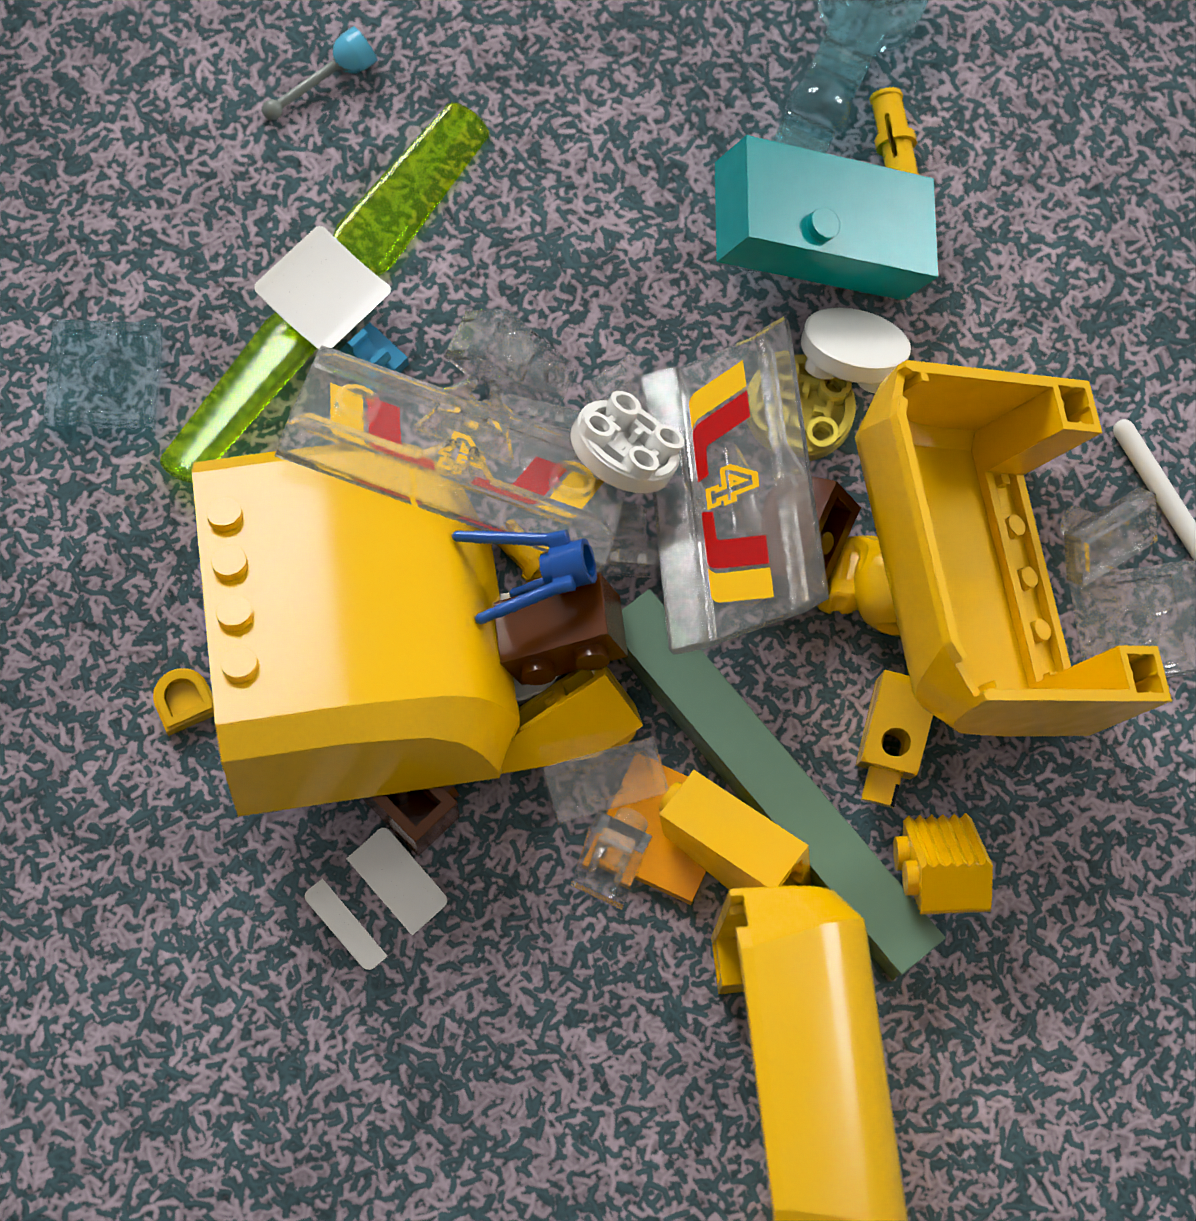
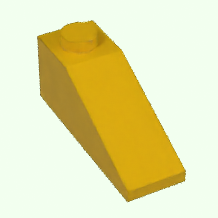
[501,666,643,774]

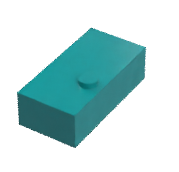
[715,135,938,300]

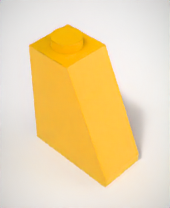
[659,770,811,889]

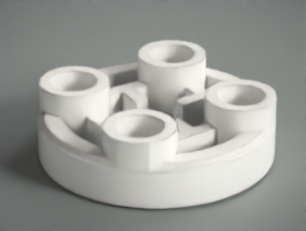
[801,307,911,393]
[570,391,684,493]

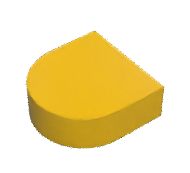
[153,668,214,736]

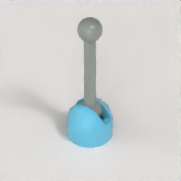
[262,26,378,120]

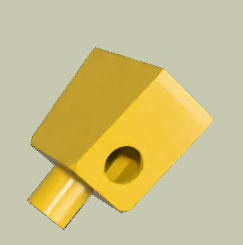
[855,670,933,808]

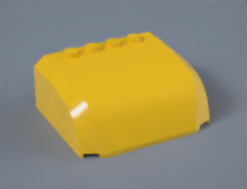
[855,360,1172,737]
[192,443,520,817]
[711,886,908,1221]

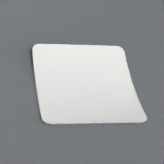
[254,226,391,352]
[305,828,447,970]

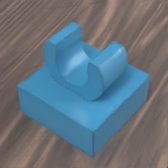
[331,322,409,400]

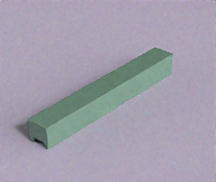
[622,589,946,981]

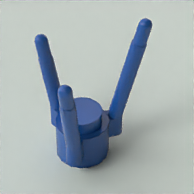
[452,529,597,624]

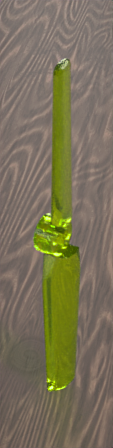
[159,102,490,483]

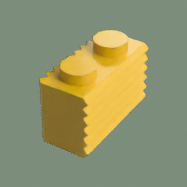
[893,813,993,914]

